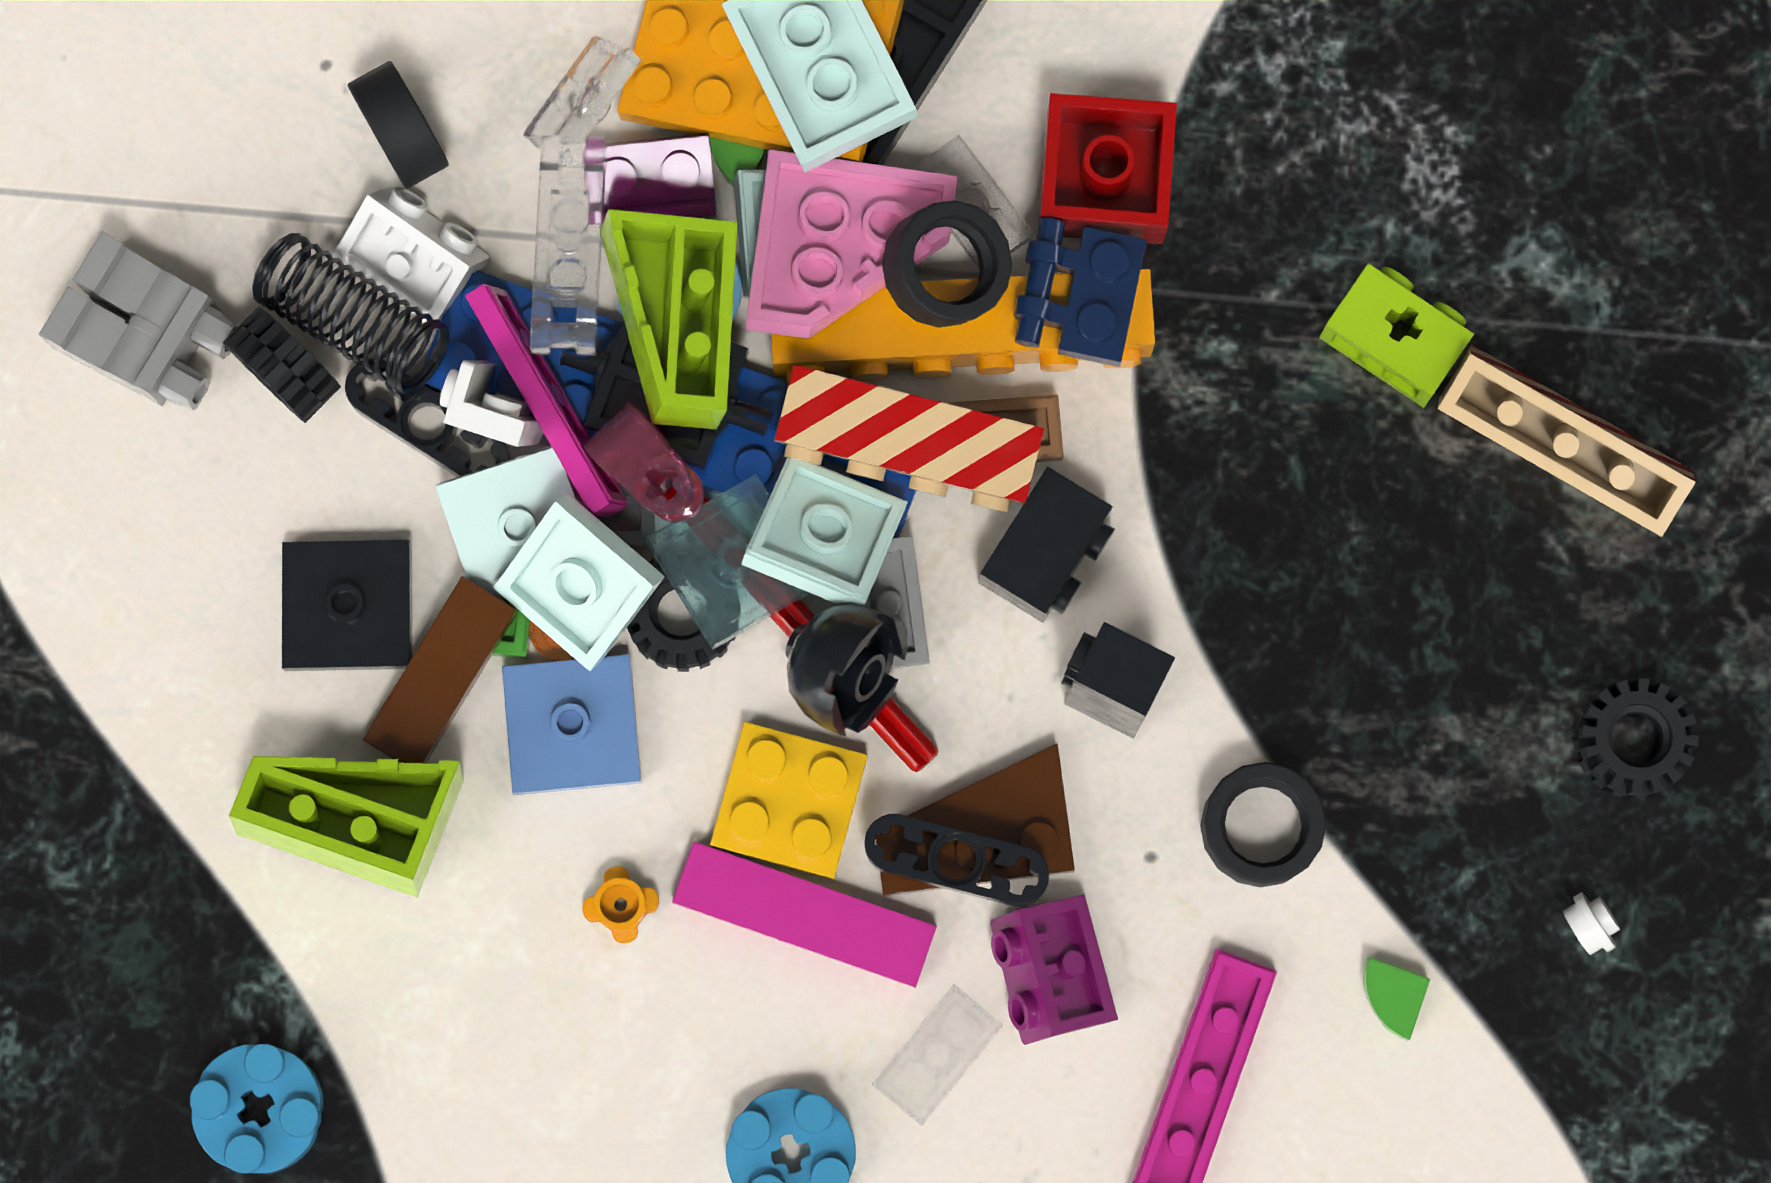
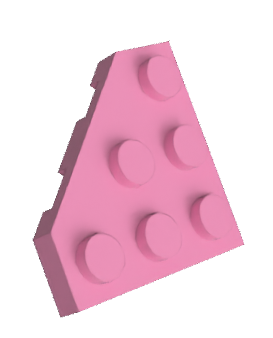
[745,149,957,339]

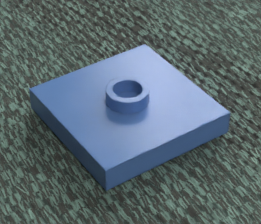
[502,654,642,796]

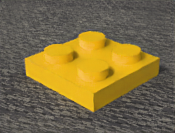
[710,722,868,880]

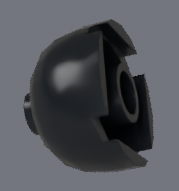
[786,603,908,736]

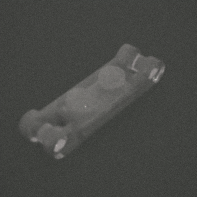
[530,135,607,356]

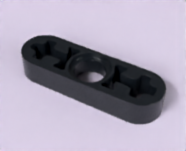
[345,358,510,477]
[864,814,1049,907]

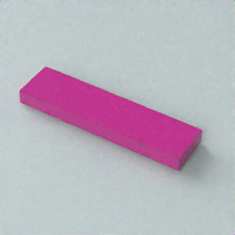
[465,284,628,518]
[672,842,937,988]
[1132,949,1277,1183]

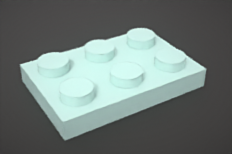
[722,0,919,173]

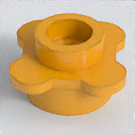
[582,866,659,944]

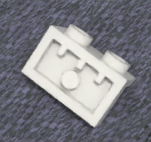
[332,187,490,322]
[440,360,543,447]

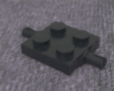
[560,318,774,471]

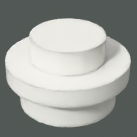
[1563,892,1620,955]

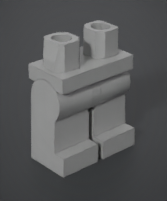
[38,231,237,410]

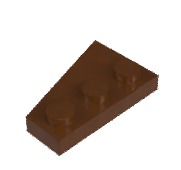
[876,743,1075,897]

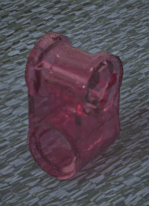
[583,401,705,523]

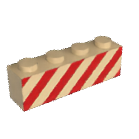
[1438,344,1696,537]
[774,365,1044,513]

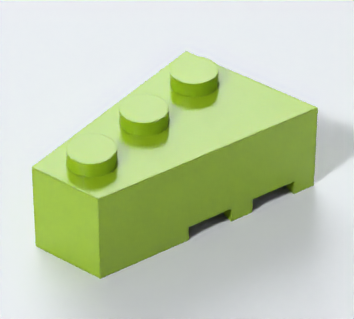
[600,209,738,429]
[229,756,464,898]

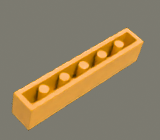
[771,269,1155,383]

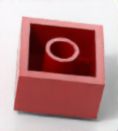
[1038,93,1177,244]

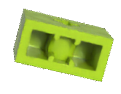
[1319,263,1474,408]

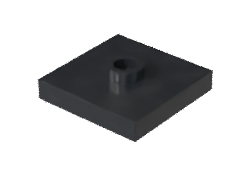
[282,540,412,671]

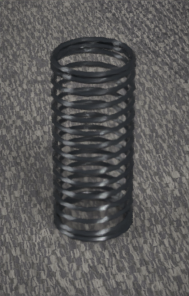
[252,233,449,394]

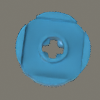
[190,1044,323,1173]
[726,1088,856,1183]

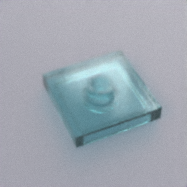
[645,474,809,650]

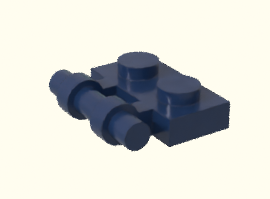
[1013,218,1147,367]

